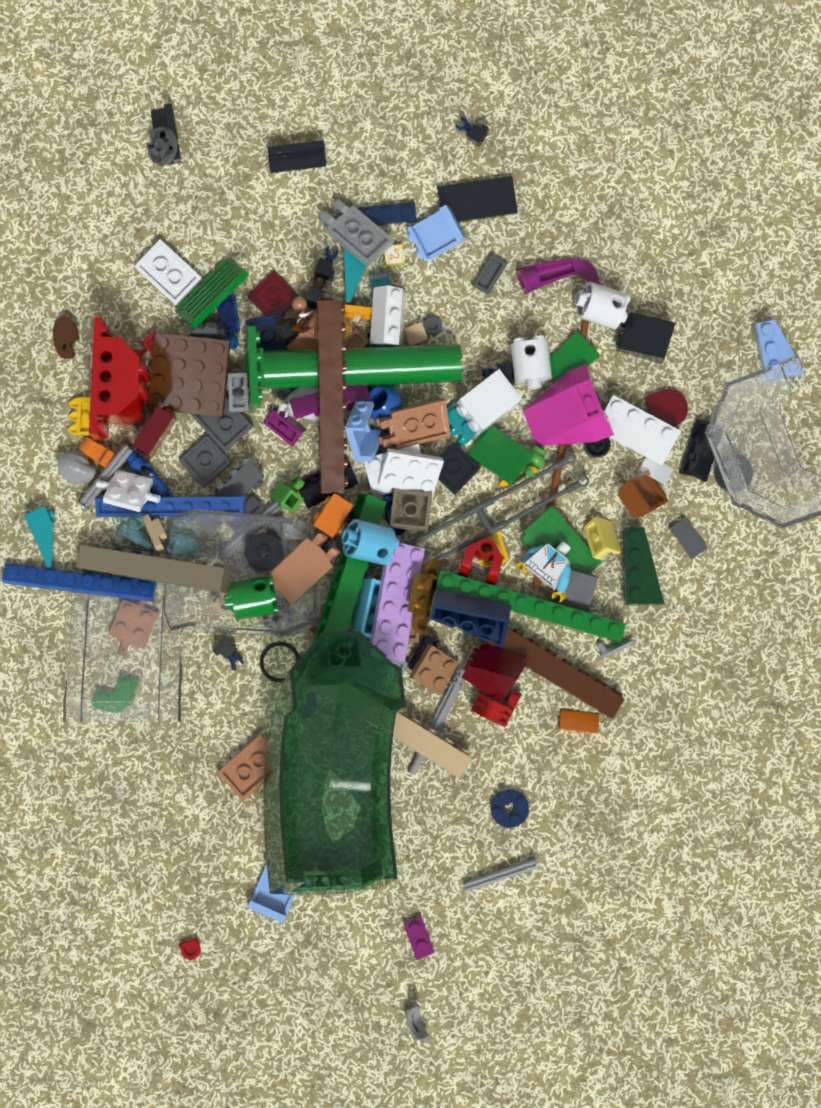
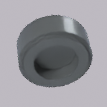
[423,316,442,335]

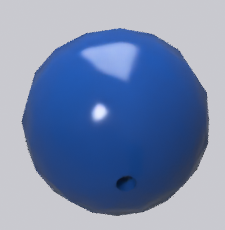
[369,385,403,421]

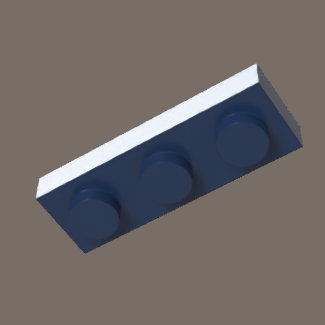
[358,202,417,226]

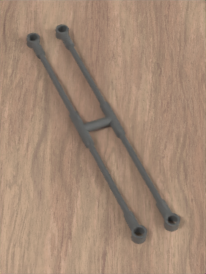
[407,452,589,570]

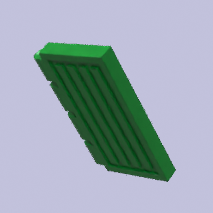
[175,258,249,329]
[520,506,602,574]

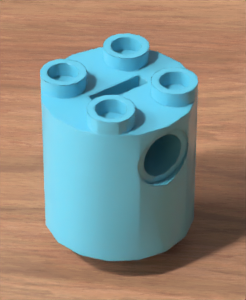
[342,519,399,565]

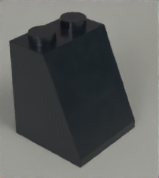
[615,312,676,365]

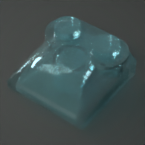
[116,518,155,552]

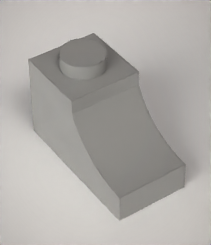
[227,373,249,413]

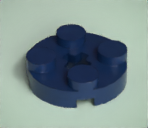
[490,789,529,828]

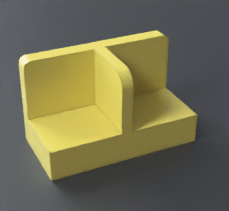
[583,516,622,559]

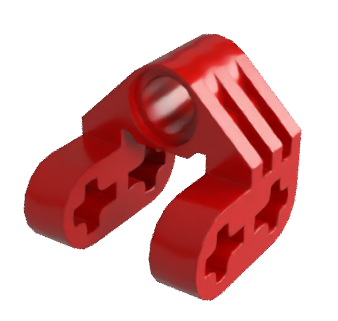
[458,538,503,586]
[471,689,522,727]

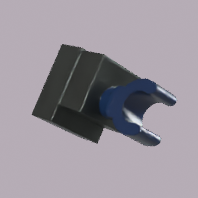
[212,638,244,671]

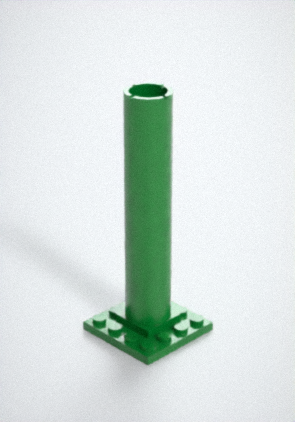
[244,326,463,413]

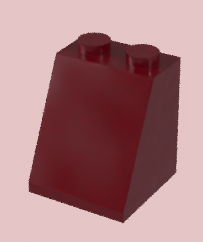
[462,643,530,703]

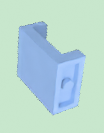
[407,205,467,262]
[345,401,383,462]
[247,862,302,923]

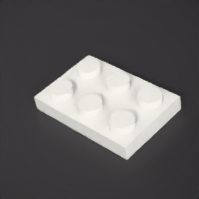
[134,239,202,306]
[377,448,444,494]

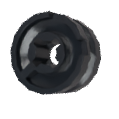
[583,437,611,459]

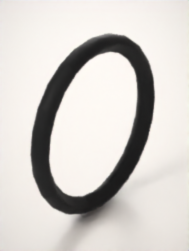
[260,642,300,682]

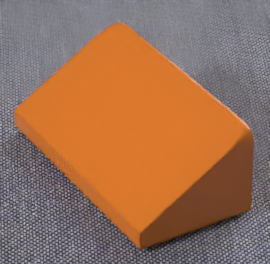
[559,710,599,734]

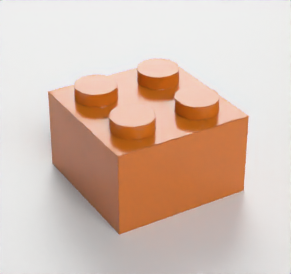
[312,493,354,540]

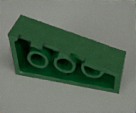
[623,527,665,606]

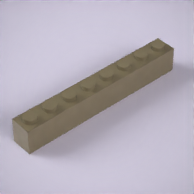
[76,543,230,593]

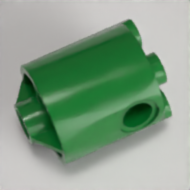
[224,576,278,620]

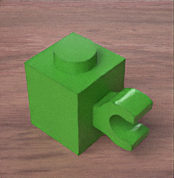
[269,475,305,513]

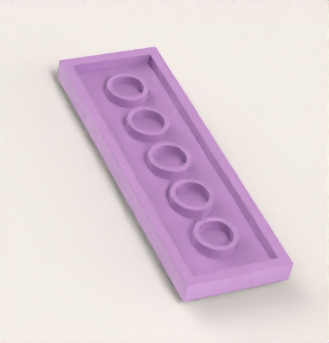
[367,543,425,662]

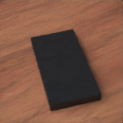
[437,176,518,223]

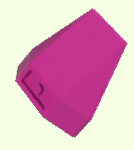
[523,364,614,446]

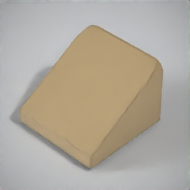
[404,322,428,346]

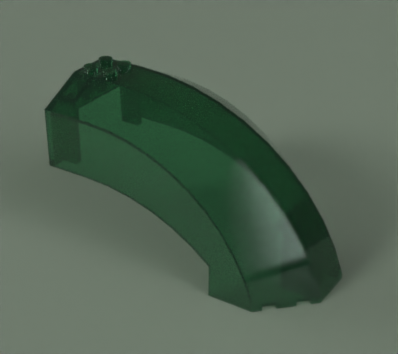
[263,631,406,896]

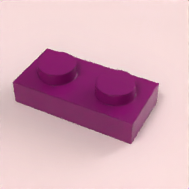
[403,916,435,960]

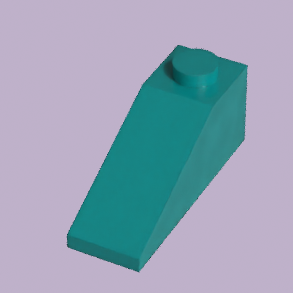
[344,248,367,305]
[24,506,56,569]

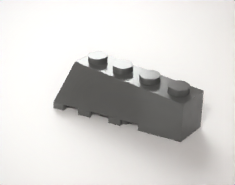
[195,457,264,530]

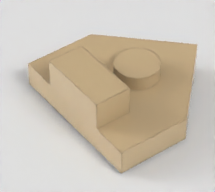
[142,514,168,554]

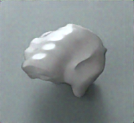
[57,451,95,484]

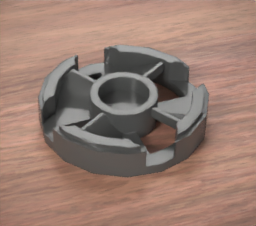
[147,127,177,165]

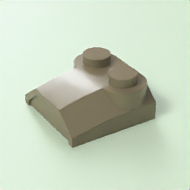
[390,488,432,531]

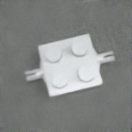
[96,469,161,512]

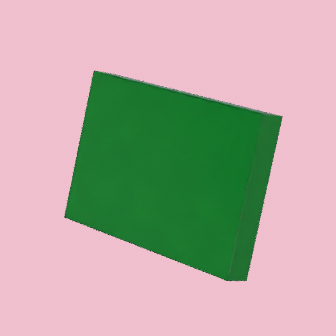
[467,426,534,486]

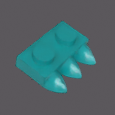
[447,402,477,446]

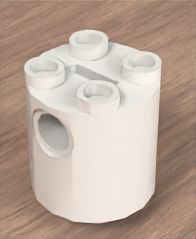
[574,281,630,329]
[510,335,552,390]

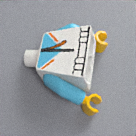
[516,541,571,602]

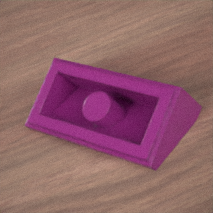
[263,406,307,447]

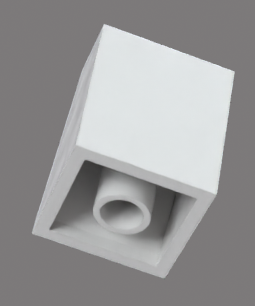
[455,369,522,435]

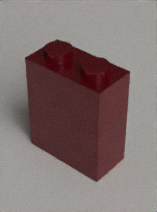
[133,406,176,459]

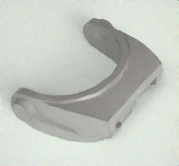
[404,1004,431,1042]

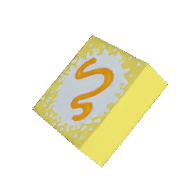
[384,244,405,266]

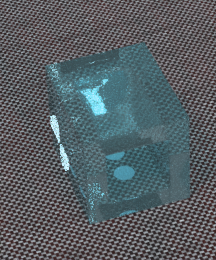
[167,532,199,559]

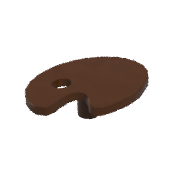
[53,316,79,360]

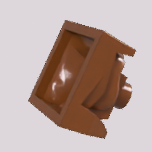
[618,469,669,517]

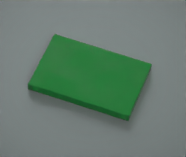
[550,331,601,381]

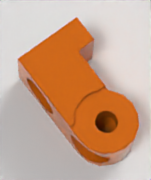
[78,436,116,468]

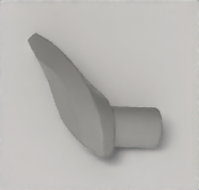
[596,640,633,658]

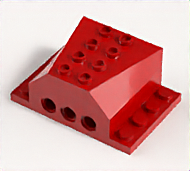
[89,317,150,443]

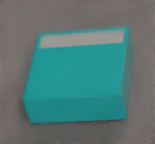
[369,271,391,291]

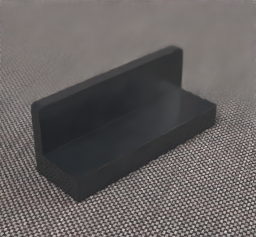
[151,103,182,166]
[267,140,327,173]
[679,419,723,482]
[298,462,358,508]

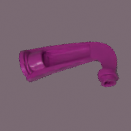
[516,259,601,294]

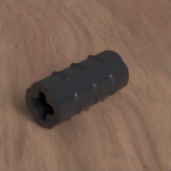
[407,635,439,670]

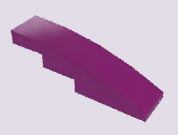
[290,385,372,419]

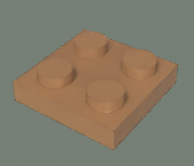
[409,644,459,696]

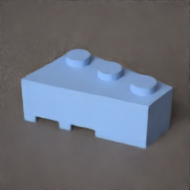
[753,320,805,382]

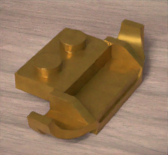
[407,559,441,636]

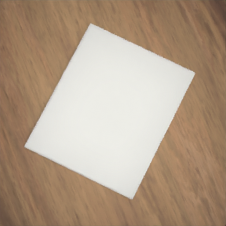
[639,457,674,485]

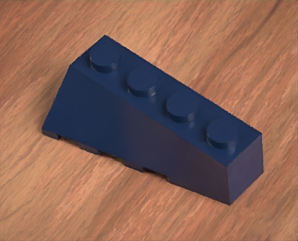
[430,590,512,648]

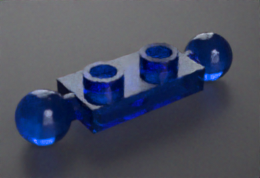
[217,294,240,350]

